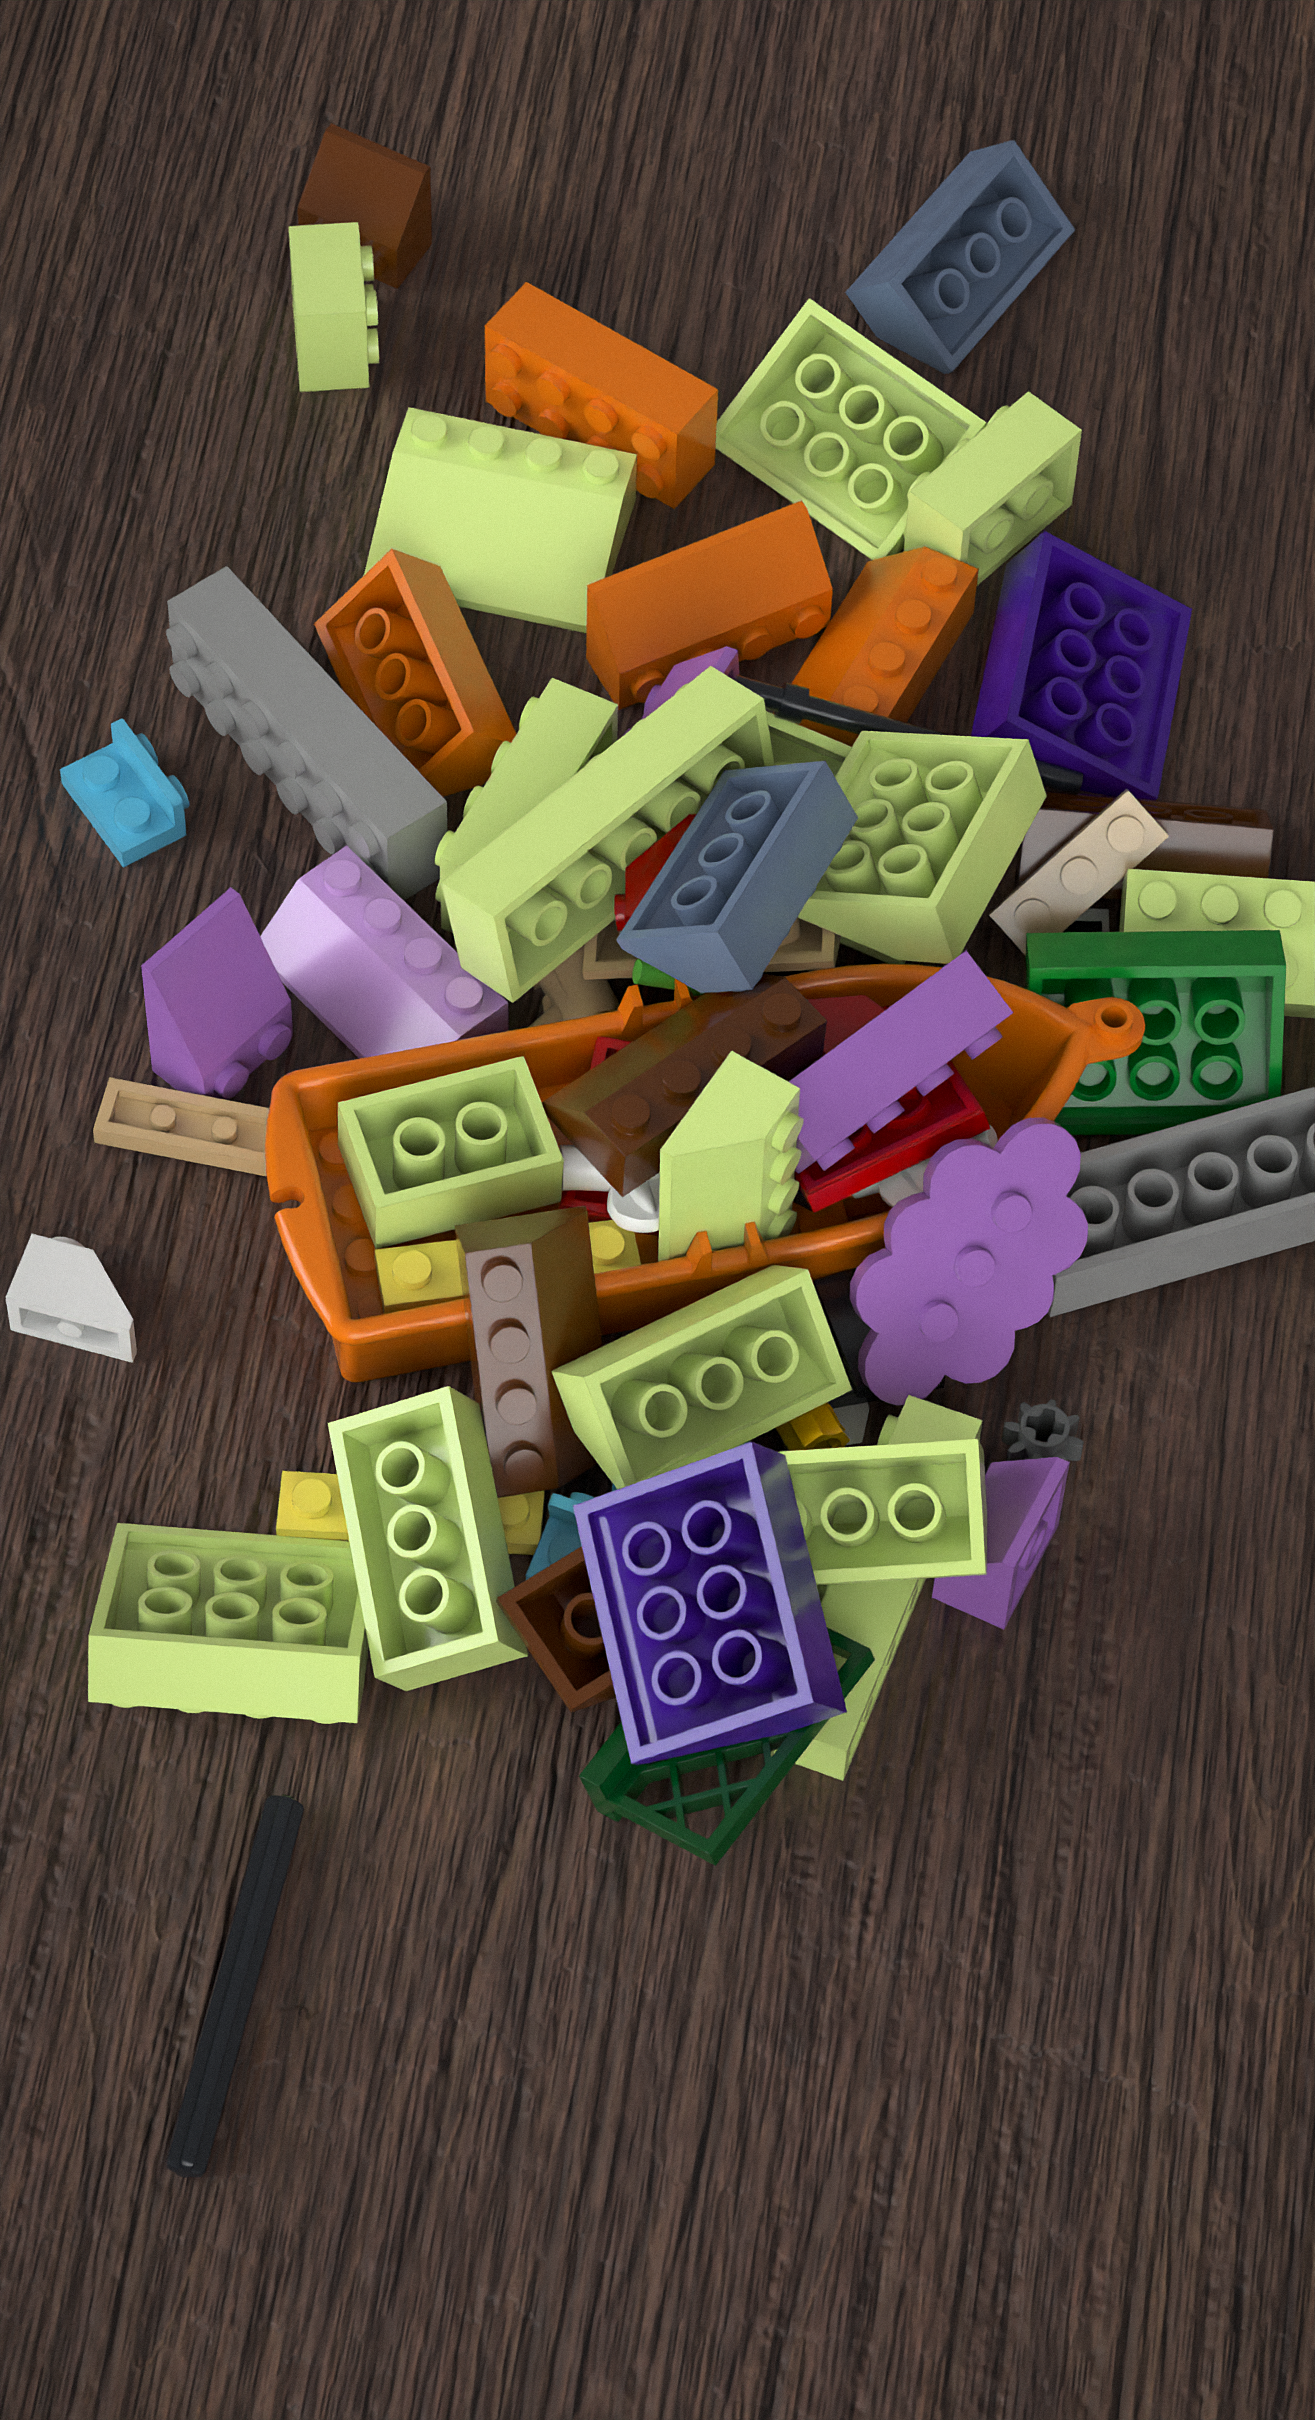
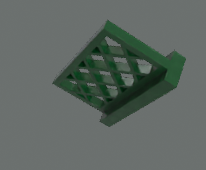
[579,1627,875,1866]

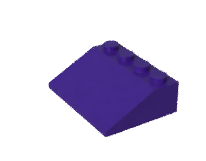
[971,531,1192,800]
[573,1442,847,1765]

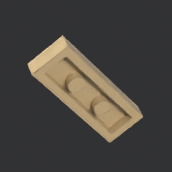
[989,789,1169,955]
[93,1077,269,1176]

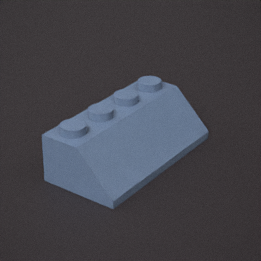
[845,140,1075,374]
[616,761,858,993]

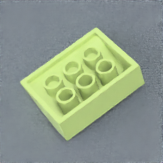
[716,299,988,560]
[364,407,637,633]
[798,731,1047,964]
[88,1523,369,1724]

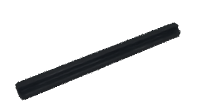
[165,1794,304,2178]

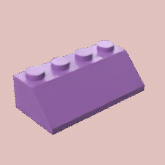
[789,950,1013,1174]

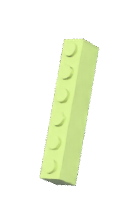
[774,1395,983,1781]

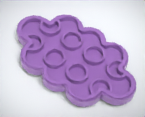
[850,1117,1088,1405]

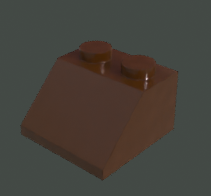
[298,123,432,289]
[496,1546,616,1713]

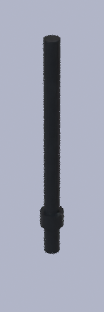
[734,675,1083,796]

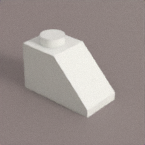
[5,1234,137,1363]

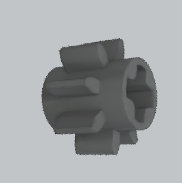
[1001,1399,1084,1461]

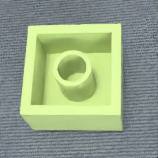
[289,222,379,392]

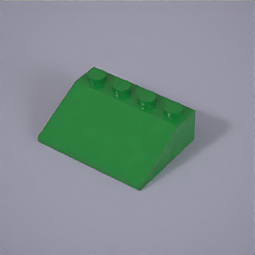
[1025,930,1286,1135]

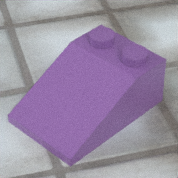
[141,887,293,1099]

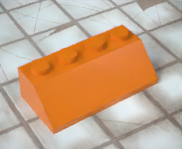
[586,500,833,710]
[773,547,979,747]
[314,549,516,797]

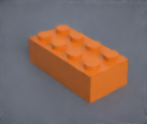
[485,282,718,509]

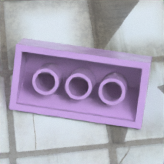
[260,845,508,1059]

